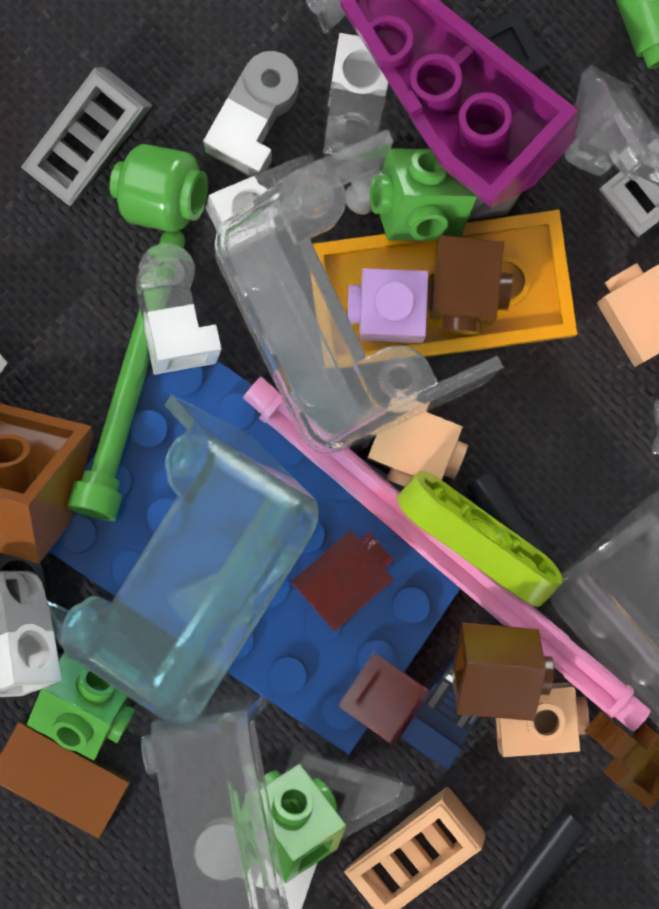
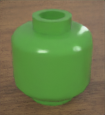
[110,144,208,232]

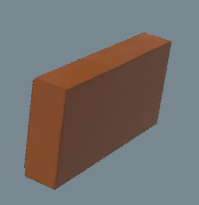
[0,720,131,839]

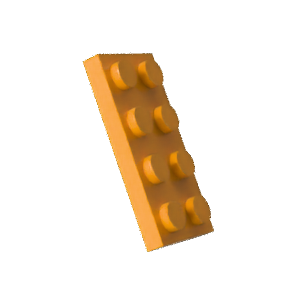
[309,210,577,371]

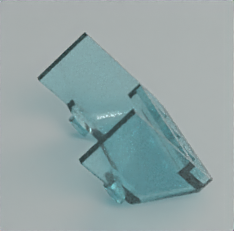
[46,395,318,725]

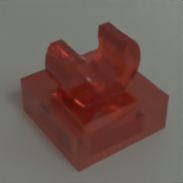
[338,653,430,744]

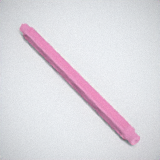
[243,377,651,732]

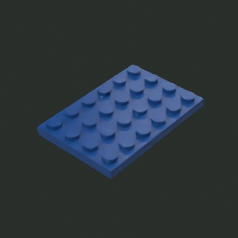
[49,361,460,754]

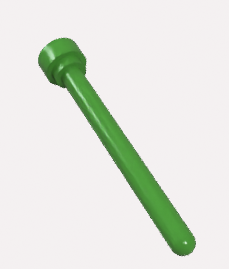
[66,231,185,522]

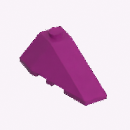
[340,0,578,208]

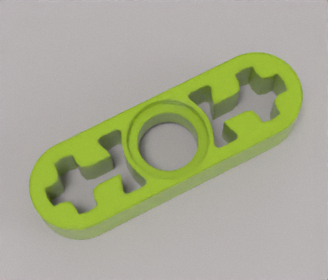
[397,471,563,607]

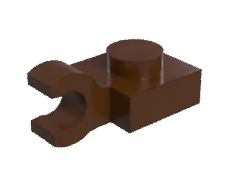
[585,712,659,810]

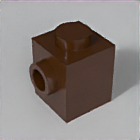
[429,235,512,334]
[452,622,554,721]

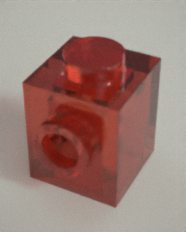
[292,530,394,632]

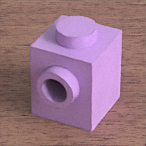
[347,268,428,343]

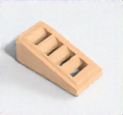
[344,787,486,909]

